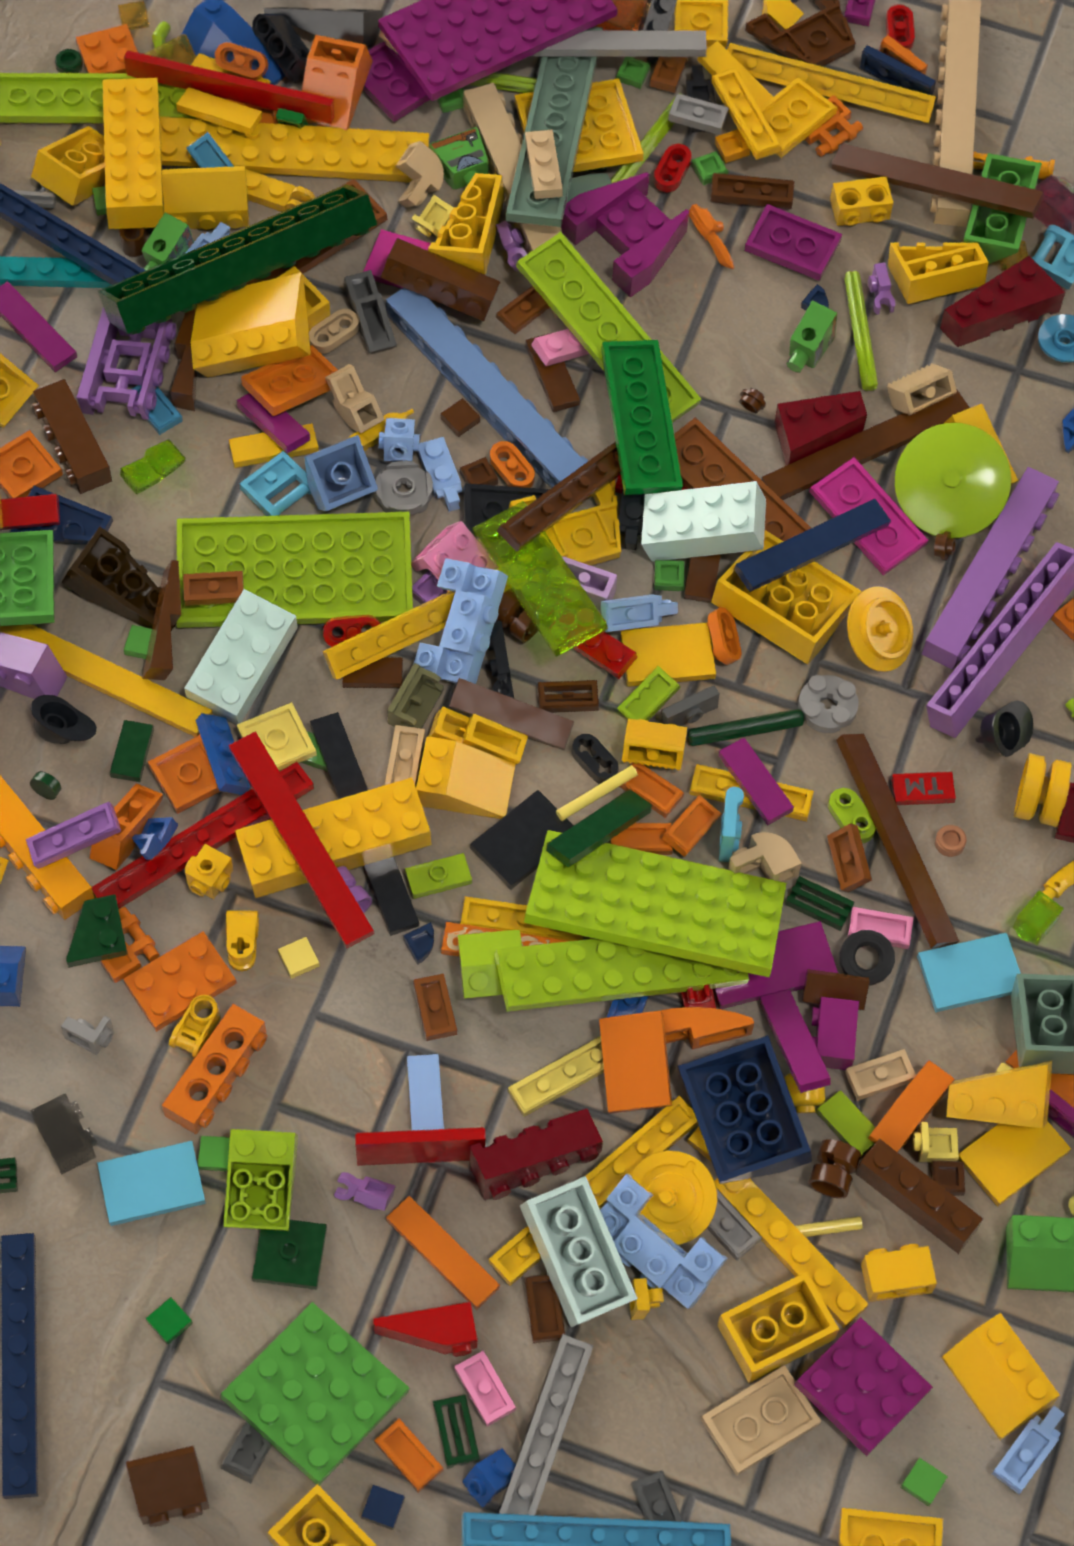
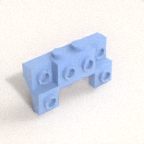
[413,558,508,684]
[600,1174,728,1309]

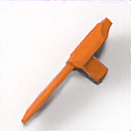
[689,204,735,269]

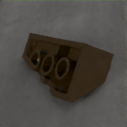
[62,526,177,631]

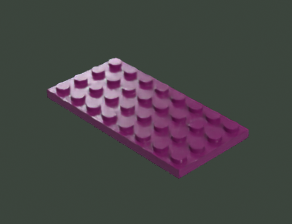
[378,0,617,101]

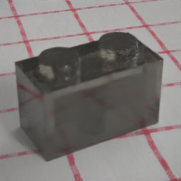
[30,1093,98,1175]

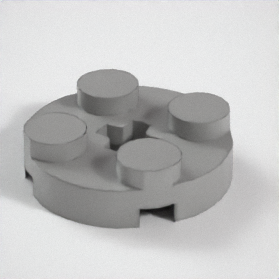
[375,461,433,515]
[798,675,858,733]

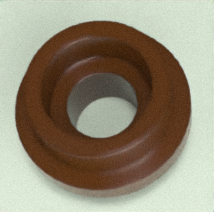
[739,388,766,413]
[934,531,956,561]

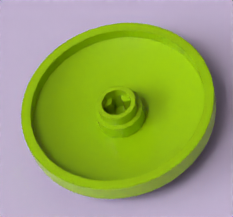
[895,423,1011,539]

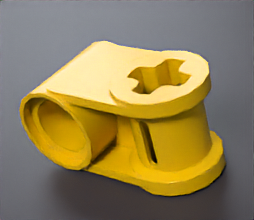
[226,910,259,972]
[169,995,220,1058]

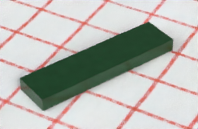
[546,789,652,867]

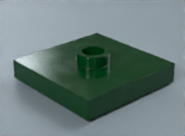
[252,1219,327,1290]

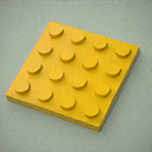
[514,78,644,172]

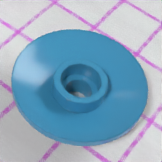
[1038,314,1074,363]

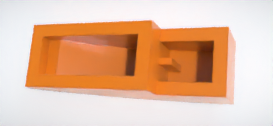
[661,1007,754,1050]
[868,1060,955,1152]

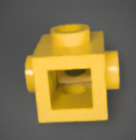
[185,844,233,899]

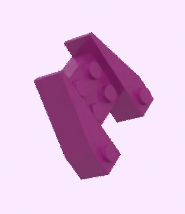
[561,172,689,298]

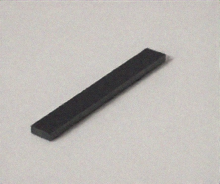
[310,712,419,936]

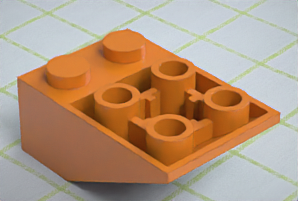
[302,35,373,130]

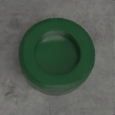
[55,49,83,73]
[30,771,61,800]

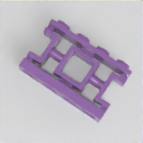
[76,307,176,420]

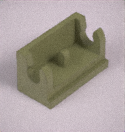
[387,663,444,728]

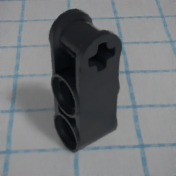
[252,13,310,84]

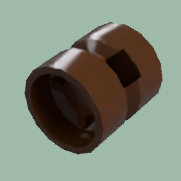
[496,588,546,643]
[808,1139,861,1199]

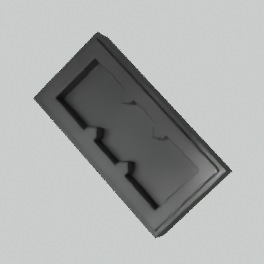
[661,686,720,726]
[221,1422,272,1484]

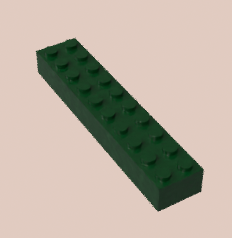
[98,184,378,335]

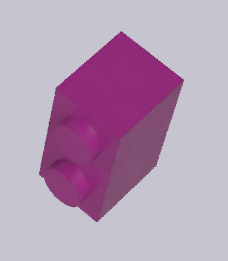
[811,997,859,1070]

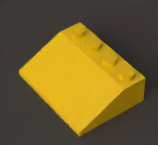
[191,273,311,378]
[711,530,862,665]

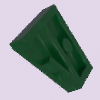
[66,894,128,968]

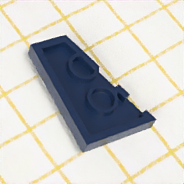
[10,486,113,545]

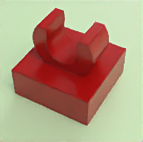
[680,985,716,1008]

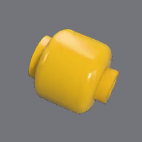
[784,1073,825,1113]

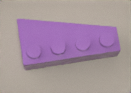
[0,632,68,699]

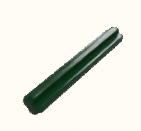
[687,709,804,746]

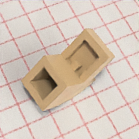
[396,141,444,208]
[325,364,385,433]
[728,832,802,882]

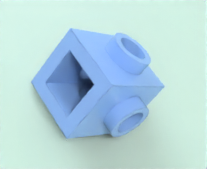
[379,418,420,462]

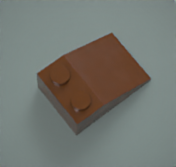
[126,1445,210,1527]

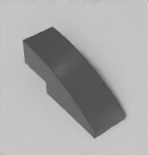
[343,270,397,354]

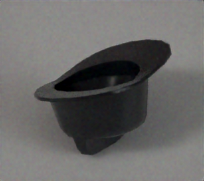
[31,695,97,744]
[975,700,1034,757]

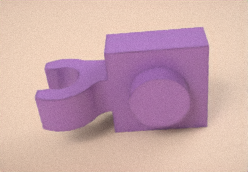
[497,220,528,271]
[868,263,896,315]
[334,1172,396,1211]

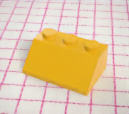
[161,166,249,230]
[942,1313,1060,1440]

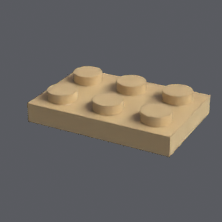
[701,1365,821,1476]

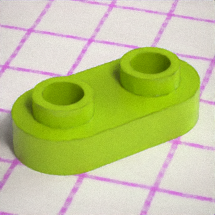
[828,788,876,844]

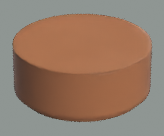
[935,825,967,857]

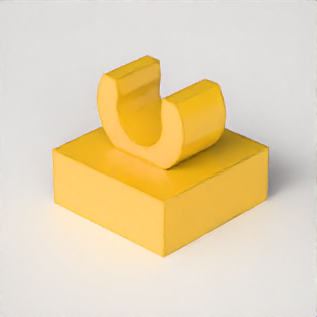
[629,1278,664,1320]

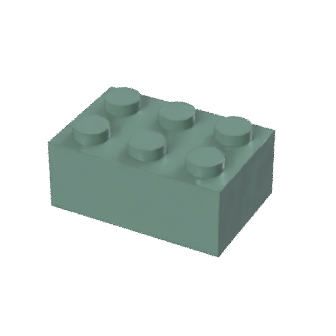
[1011,974,1074,1074]

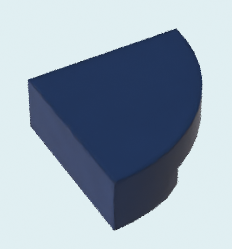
[801,284,829,311]
[403,922,434,965]

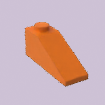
[89,783,163,870]

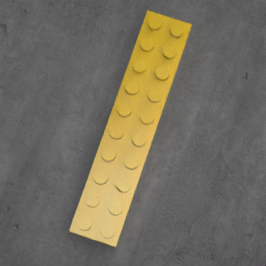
[160,117,429,182]

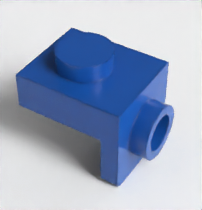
[463,1448,516,1507]

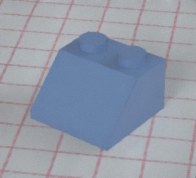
[304,435,379,511]

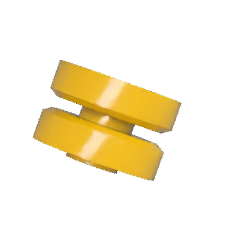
[1014,753,1072,827]

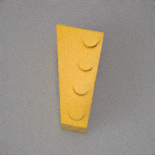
[428,173,504,275]

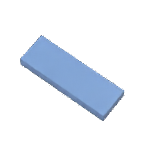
[407,1054,444,1130]

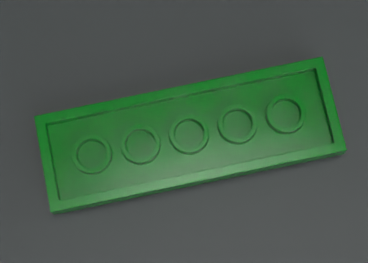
[601,340,683,495]

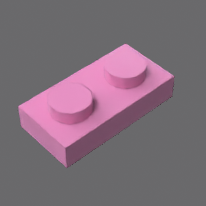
[531,329,589,366]
[454,1351,516,1427]

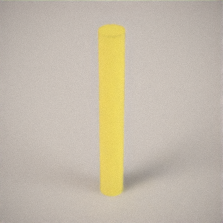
[556,765,638,821]
[796,1216,863,1237]

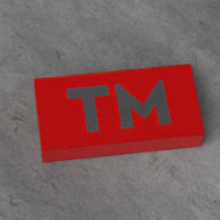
[891,771,956,805]

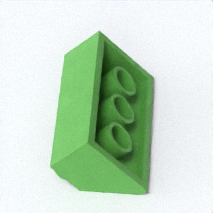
[963,153,1042,264]
[1006,1215,1074,1292]

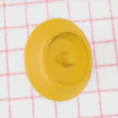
[847,586,913,672]
[630,1151,717,1245]

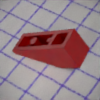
[373,1302,478,1357]

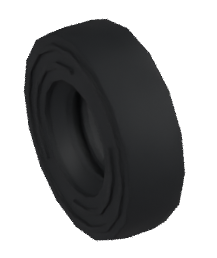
[839,930,895,985]

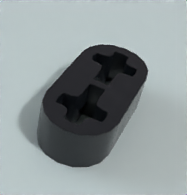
[572,734,619,784]

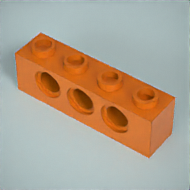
[162,1004,267,1135]

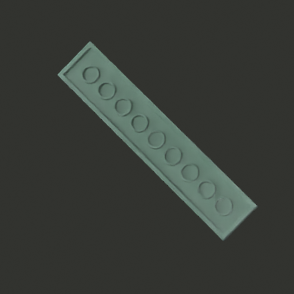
[506,27,603,227]

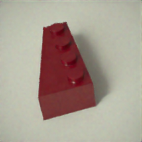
[940,256,1066,347]
[470,1108,603,1200]

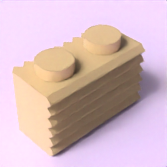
[887,363,957,415]

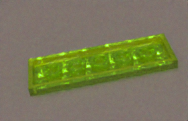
[473,501,608,657]

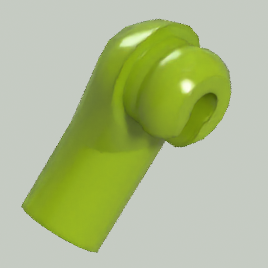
[152,21,173,58]

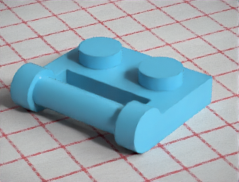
[1031,225,1074,290]
[239,451,312,516]
[718,787,744,862]

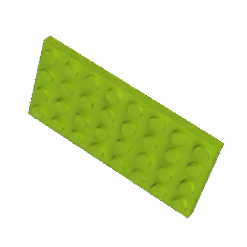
[177,512,413,628]
[524,830,787,977]

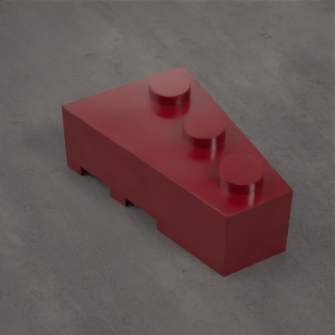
[774,391,867,466]

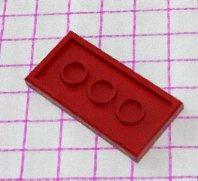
[355,1127,486,1166]

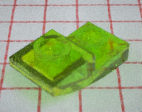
[120,439,186,495]

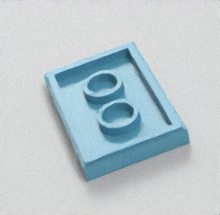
[917,933,1021,1013]
[97,1141,206,1226]

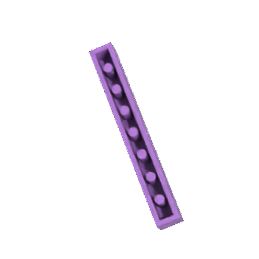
[922,467,1060,670]
[926,542,1074,738]

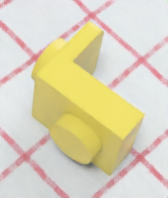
[411,195,454,238]
[912,1122,959,1162]

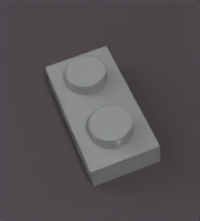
[668,93,729,135]

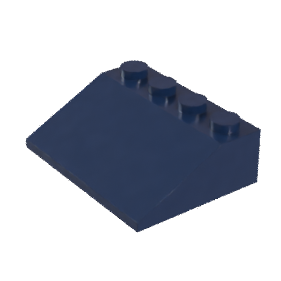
[678,1035,812,1184]

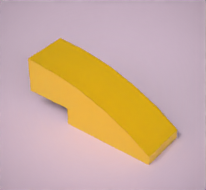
[428,706,528,764]

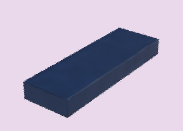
[859,45,936,96]

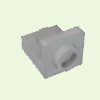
[61,1016,114,1055]

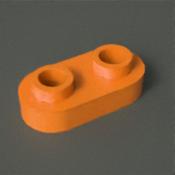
[215,42,268,79]
[490,441,535,488]
[707,607,742,665]

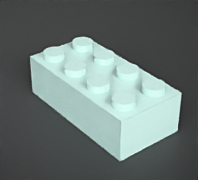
[641,481,766,562]
[184,589,298,725]
[520,1176,638,1328]

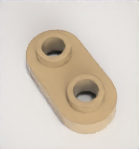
[309,309,359,353]

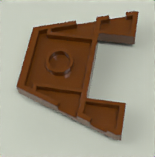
[745,0,856,67]

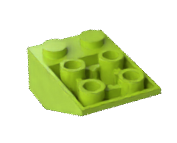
[223,1129,298,1231]

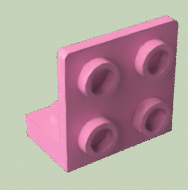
[411,521,497,592]

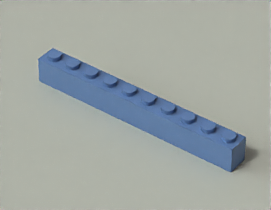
[386,288,588,488]

